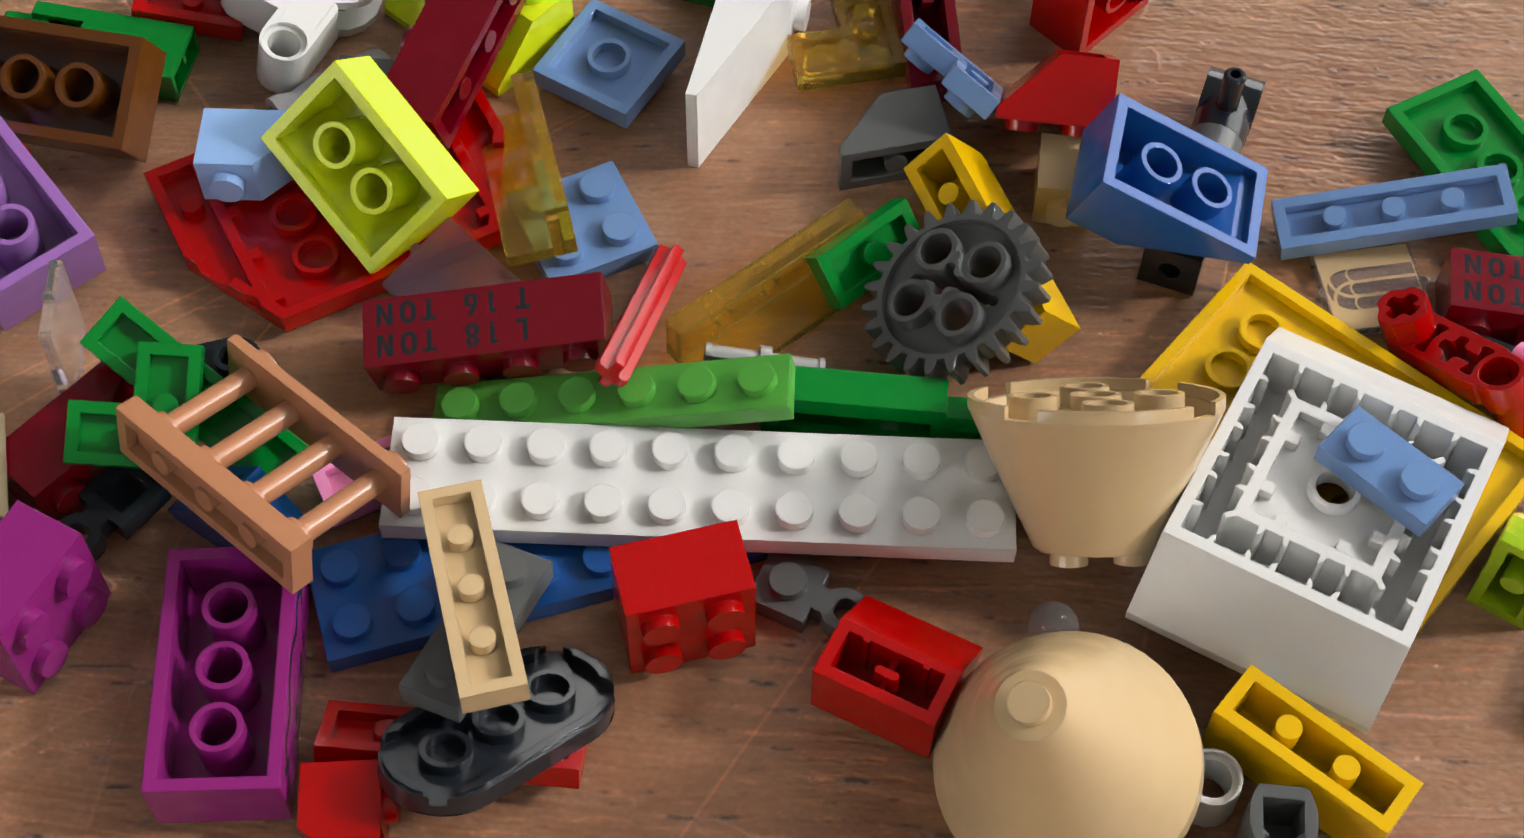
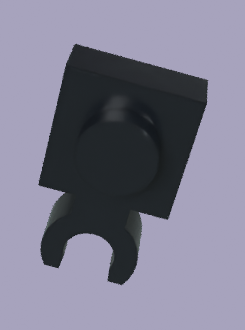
[59,467,172,562]

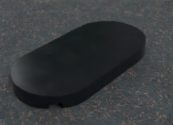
[378,646,615,817]

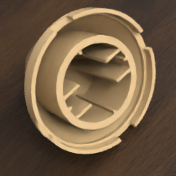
[933,631,1205,838]

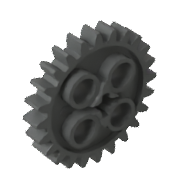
[862,200,1053,385]

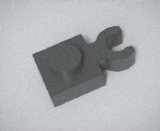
[755,553,864,638]

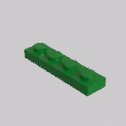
[79,296,309,474]

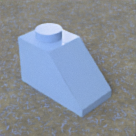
[193,108,293,202]

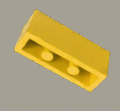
[1201,664,1424,838]

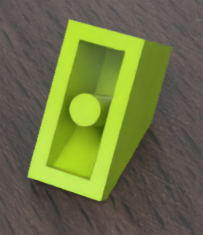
[1465,514,1524,630]

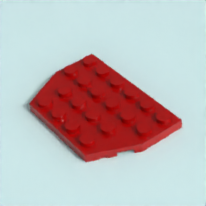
[143,88,506,332]

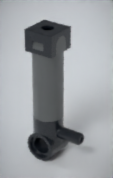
[1137,66,1265,296]

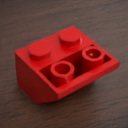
[994,49,1120,138]
[810,595,983,759]

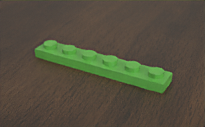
[433,353,796,428]

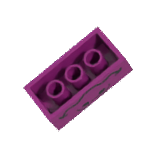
[141,547,311,823]

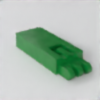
[4,1,201,101]
[760,366,982,440]

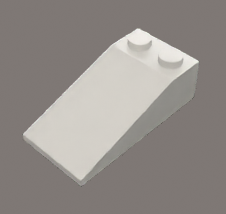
[685,0,811,168]

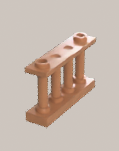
[115,333,411,595]

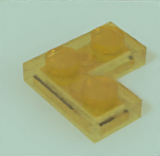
[787,0,906,91]

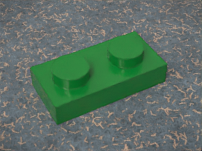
[805,198,921,309]

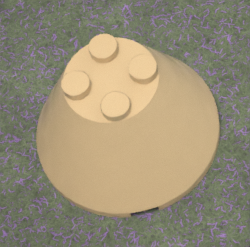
[967,377,1226,568]

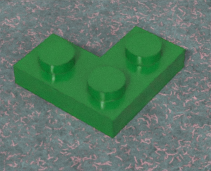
[63,341,205,469]

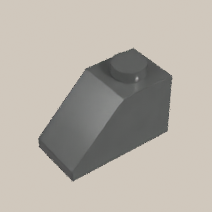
[837,85,953,191]

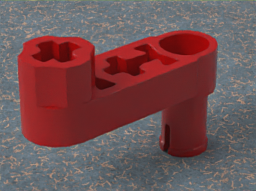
[1377,287,1524,439]

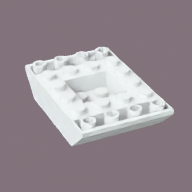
[1125,327,1510,734]

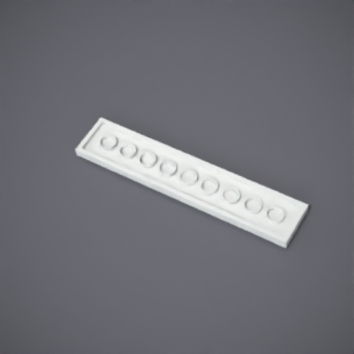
[379,417,1017,563]

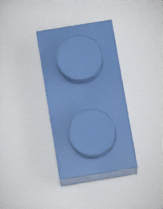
[1314,406,1465,538]

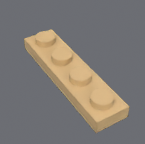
[417,479,530,714]

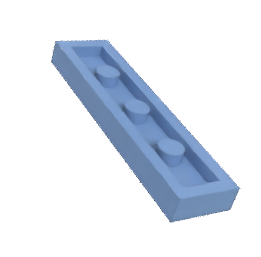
[1271,163,1519,260]

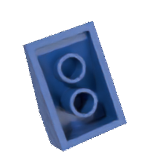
[1065,93,1268,264]

